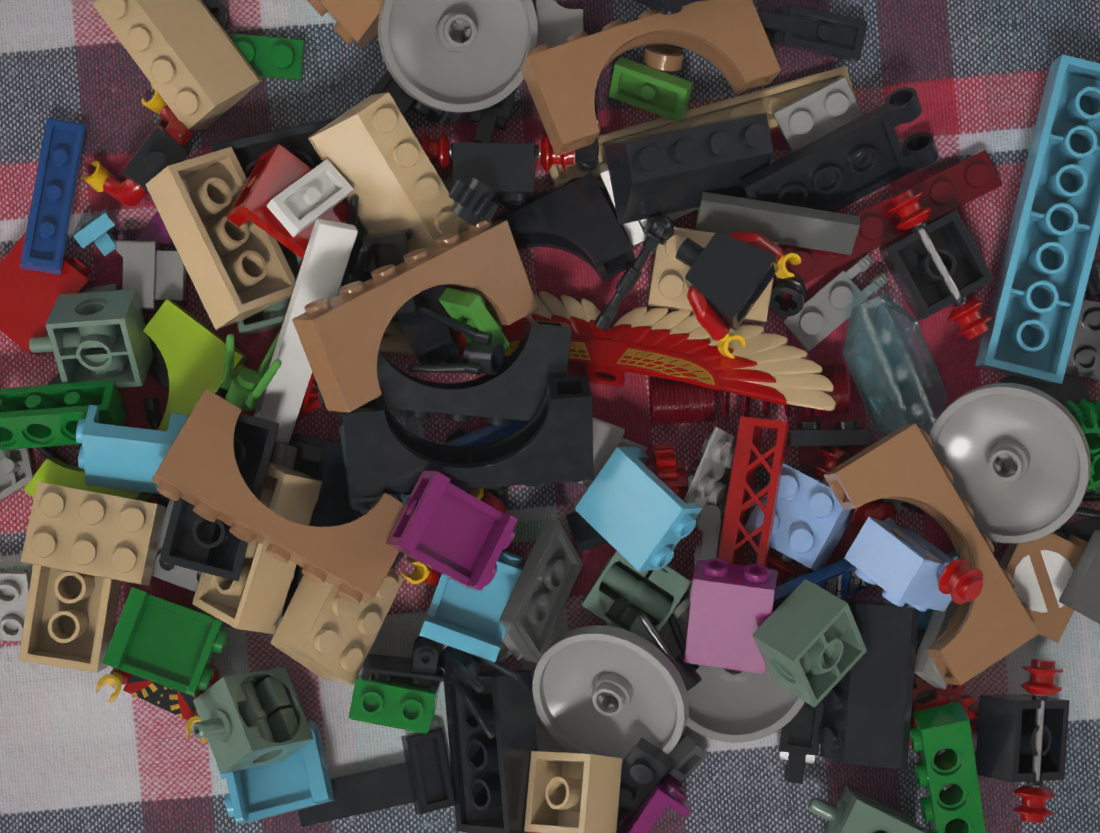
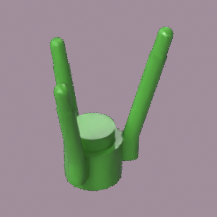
[220,330,282,411]

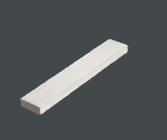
[254,218,358,444]

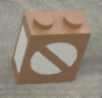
[998,531,1088,643]

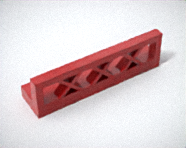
[717,416,789,567]

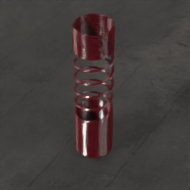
[649,364,851,426]

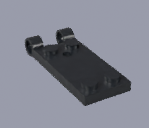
[739,87,939,212]

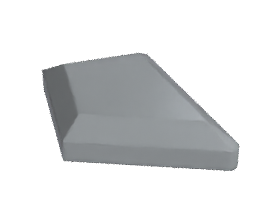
[0,448,35,501]

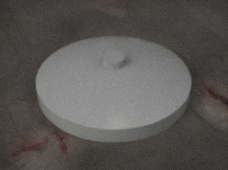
[378,0,538,113]
[929,383,1091,544]
[657,596,804,743]
[532,625,689,760]

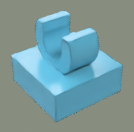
[73,208,116,256]

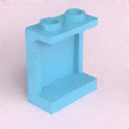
[76,405,188,494]
[574,447,702,572]
[419,551,524,662]
[217,721,335,824]

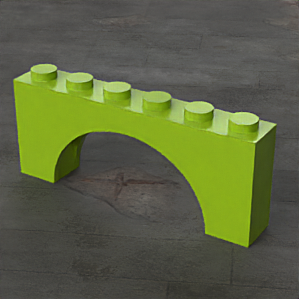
[23,299,249,502]

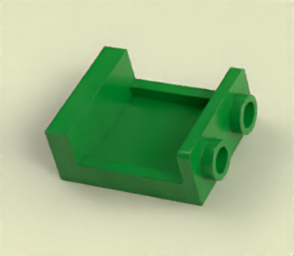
[102,587,229,698]
[349,670,441,734]

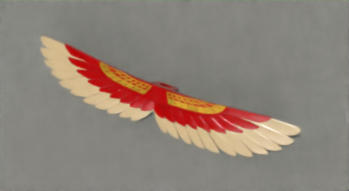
[379,291,836,411]

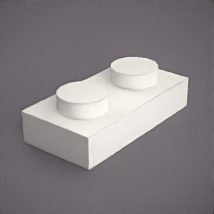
[267,159,354,237]

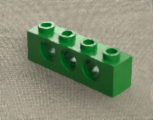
[0,380,128,450]
[910,702,986,833]

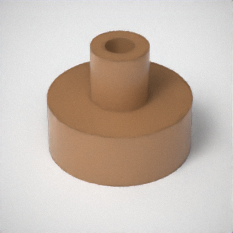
[643,44,684,74]

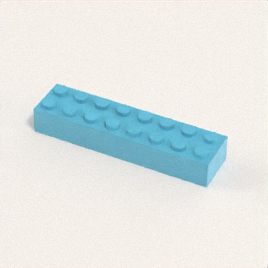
[975,54,1100,385]

